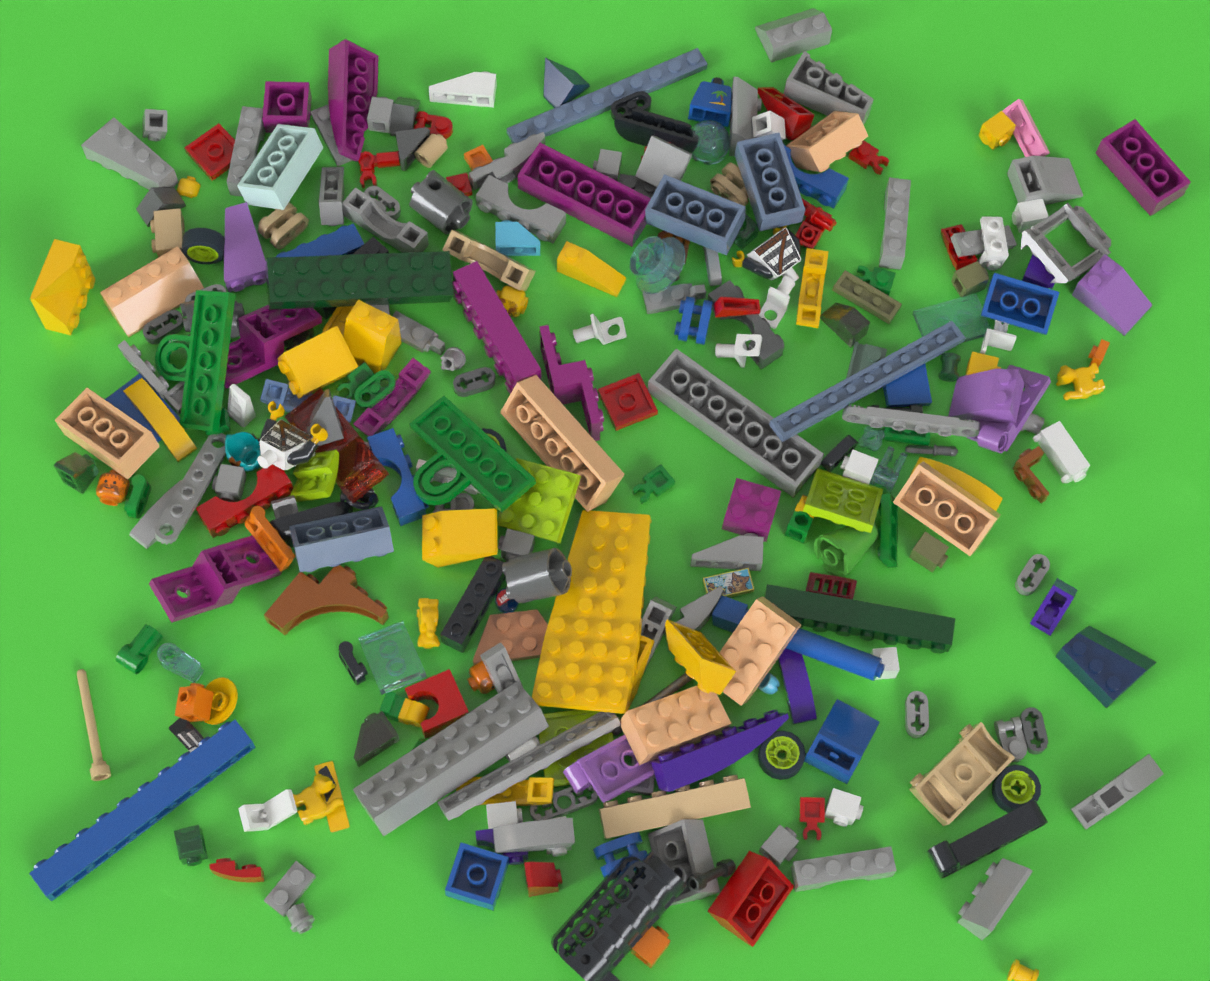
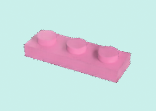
[1002,99,1050,157]

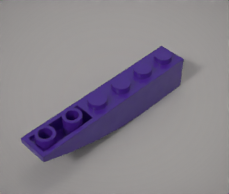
[651,710,789,792]

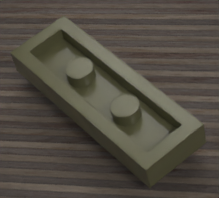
[832,270,902,324]

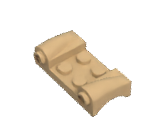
[909,722,1015,826]

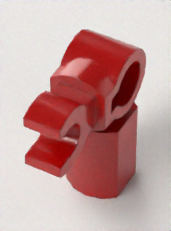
[358,151,400,188]

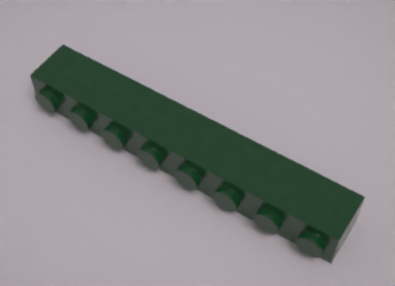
[764,584,955,653]

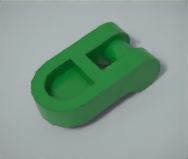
[124,474,151,519]

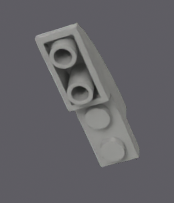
[469,132,545,191]
[1070,754,1164,830]

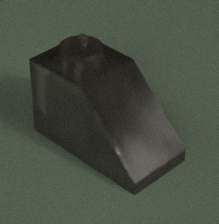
[820,302,870,348]
[354,711,400,767]

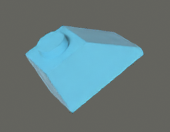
[495,220,540,256]

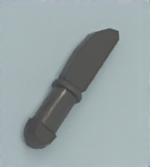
[905,444,958,456]

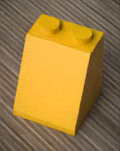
[343,300,402,374]
[277,326,358,399]

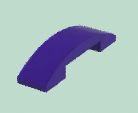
[778,648,817,725]

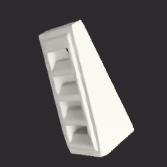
[228,384,256,427]

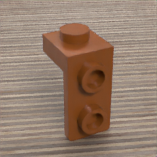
[1013,446,1049,504]

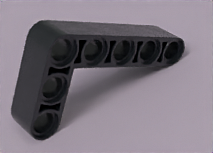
[927,800,1048,879]

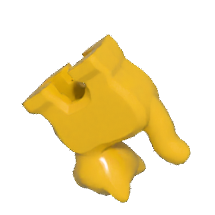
[1056,363,1105,401]
[416,598,440,649]
[293,774,344,826]

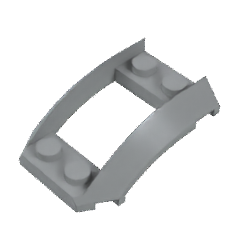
[1021,203,1111,283]

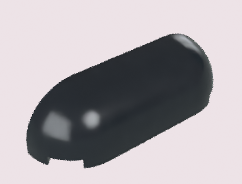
[614,109,699,153]
[269,502,353,548]

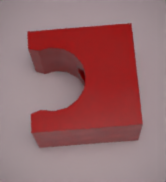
[405,669,469,739]

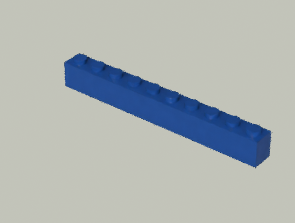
[29,720,256,901]

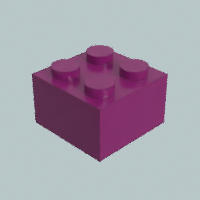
[262,81,312,133]
[722,478,781,542]

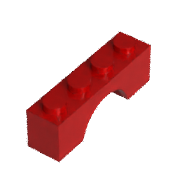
[196,464,293,538]

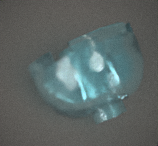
[689,120,730,165]

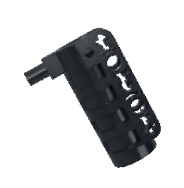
[551,851,687,981]

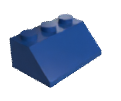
[981,273,1059,335]

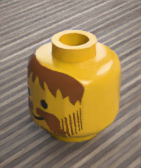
[496,285,529,318]

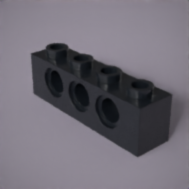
[441,556,506,653]

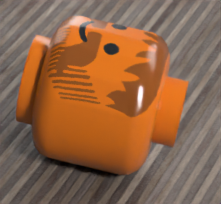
[96,470,130,506]
[467,661,495,694]

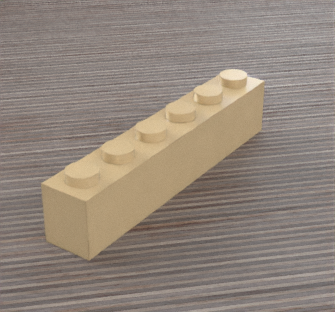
[598,775,751,839]

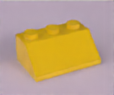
[665,619,736,695]

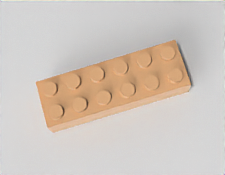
[500,375,625,512]

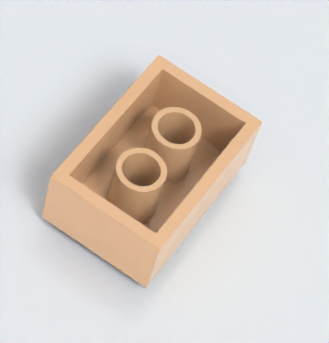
[786,111,868,172]

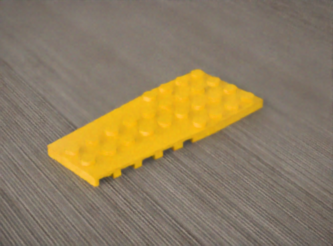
[532,510,652,714]

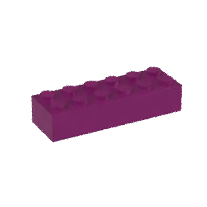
[518,143,651,247]
[452,261,541,394]

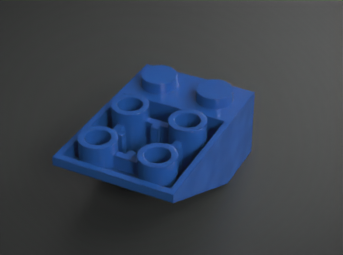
[804,699,880,784]

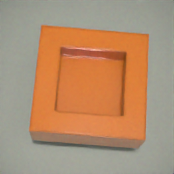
[464,145,493,170]
[1088,339,1110,368]

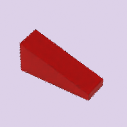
[713,297,761,318]

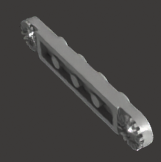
[842,405,980,437]
[154,433,226,545]

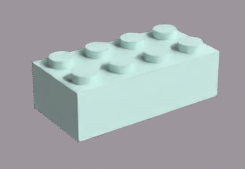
[237,124,323,210]

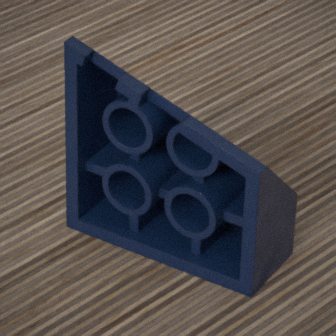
[1055,626,1157,708]

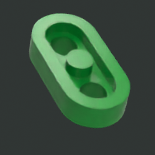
[354,370,396,409]

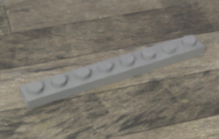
[437,712,621,821]

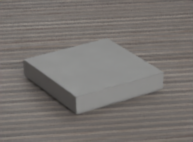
[635,135,692,187]

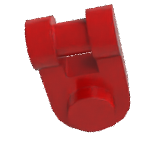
[413,111,453,139]

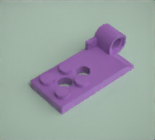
[967,365,1051,453]
[563,734,659,803]

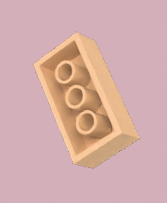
[55,388,160,479]
[893,461,1001,556]
[719,596,801,706]
[620,686,732,765]

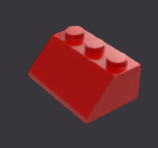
[707,851,794,947]

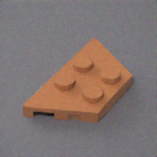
[473,609,548,665]

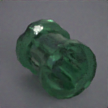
[938,353,961,382]

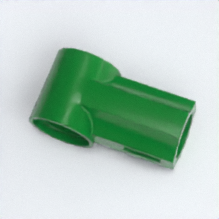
[116,624,163,675]

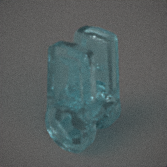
[870,446,908,493]
[157,643,204,683]

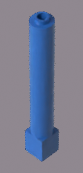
[712,595,885,681]

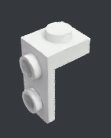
[978,217,1009,270]
[238,789,297,832]

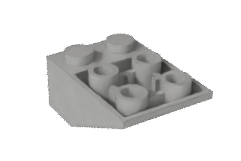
[1007,156,1083,205]

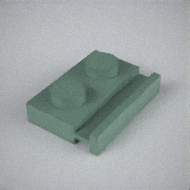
[846,341,887,392]

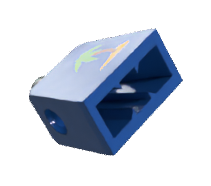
[688,77,731,127]

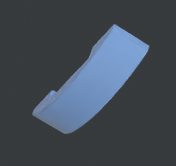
[260,379,356,423]

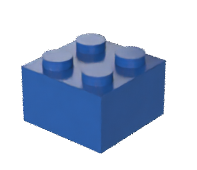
[445,843,509,911]

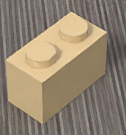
[150,209,185,257]

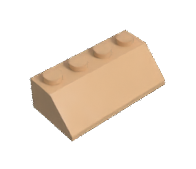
[100,246,204,338]

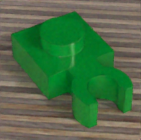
[856,265,896,296]
[336,362,374,399]
[632,464,675,504]

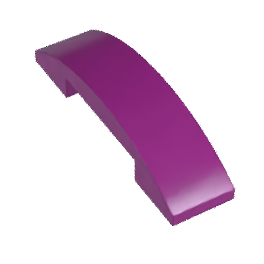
[353,358,431,437]

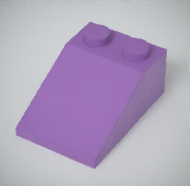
[1072,254,1152,336]
[948,369,1024,423]

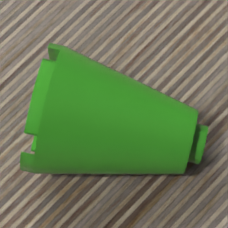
[814,523,878,577]

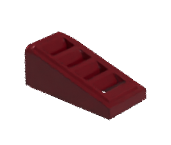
[805,572,857,600]

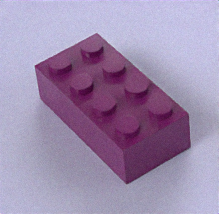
[1096,119,1191,216]

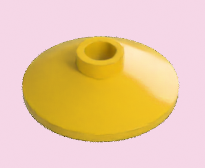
[204,677,238,725]

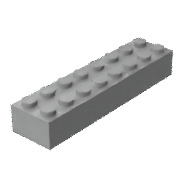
[648,349,824,498]
[353,681,549,836]

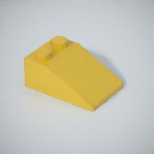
[422,508,498,568]

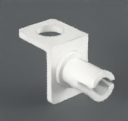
[759,276,795,329]
[573,314,627,345]
[980,320,1017,354]
[715,334,762,368]

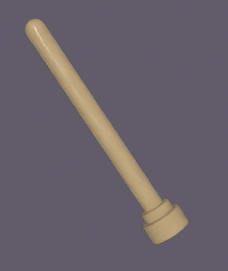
[77,669,111,781]

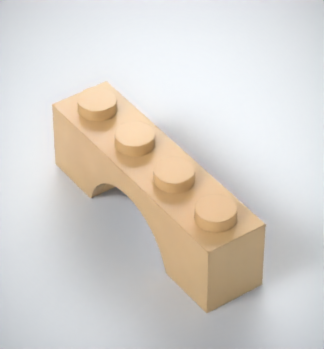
[442,230,536,291]

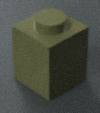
[951,261,989,299]
[909,532,949,573]

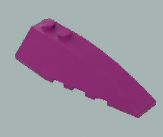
[328,39,378,162]

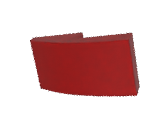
[796,211,832,249]
[941,224,978,271]
[209,858,265,882]

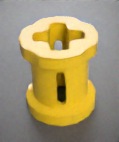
[1007,959,1039,981]

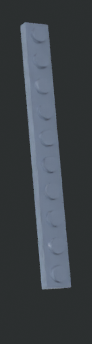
[506,48,708,143]
[769,321,966,442]

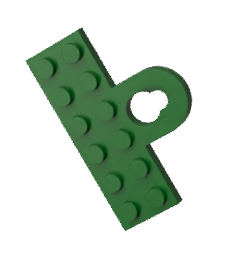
[155,290,236,432]
[410,396,536,513]

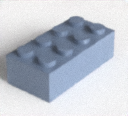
[734,133,805,231]
[645,174,745,256]
[289,506,394,572]

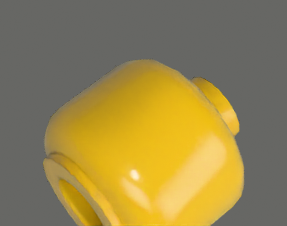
[177,176,201,198]

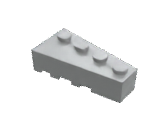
[784,51,874,125]
[81,117,179,190]

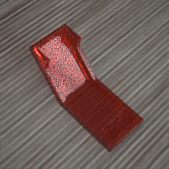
[285,388,389,504]

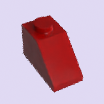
[524,862,562,897]

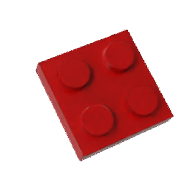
[184,123,235,181]
[598,373,658,431]

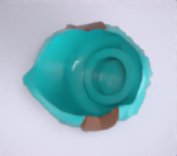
[225,432,261,471]

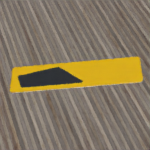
[314,761,350,833]

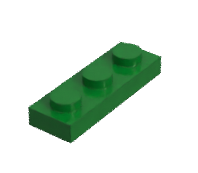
[878,494,898,568]

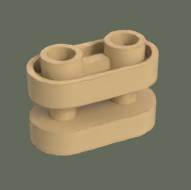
[710,163,748,206]
[258,202,309,250]

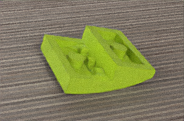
[290,450,339,502]

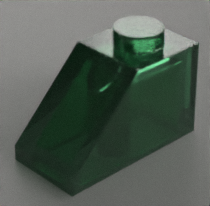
[54,452,99,494]

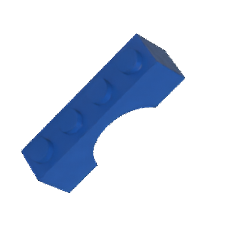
[784,146,849,208]
[367,428,429,526]

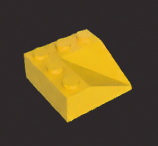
[30,239,95,335]

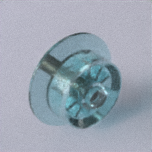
[629,236,685,295]

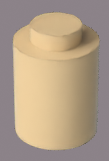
[414,134,448,168]

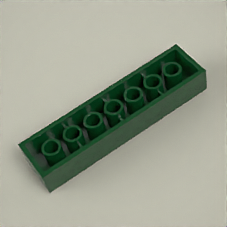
[265,251,453,310]

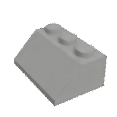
[755,8,832,63]
[729,77,761,156]
[648,819,720,906]
[957,858,1033,940]

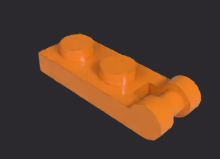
[245,506,295,572]

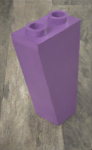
[224,202,267,292]

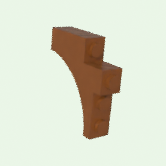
[264,565,389,636]

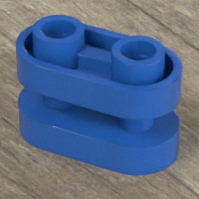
[674,296,713,345]
[593,832,648,881]

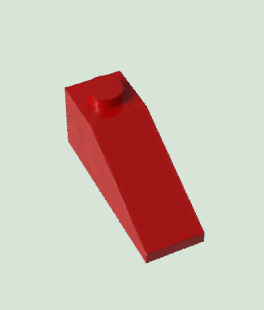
[757,87,814,141]

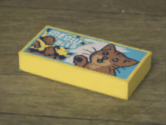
[702,568,755,598]

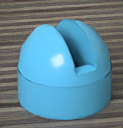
[758,673,780,694]

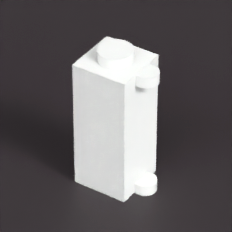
[1032,421,1090,484]

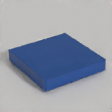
[883,364,932,408]

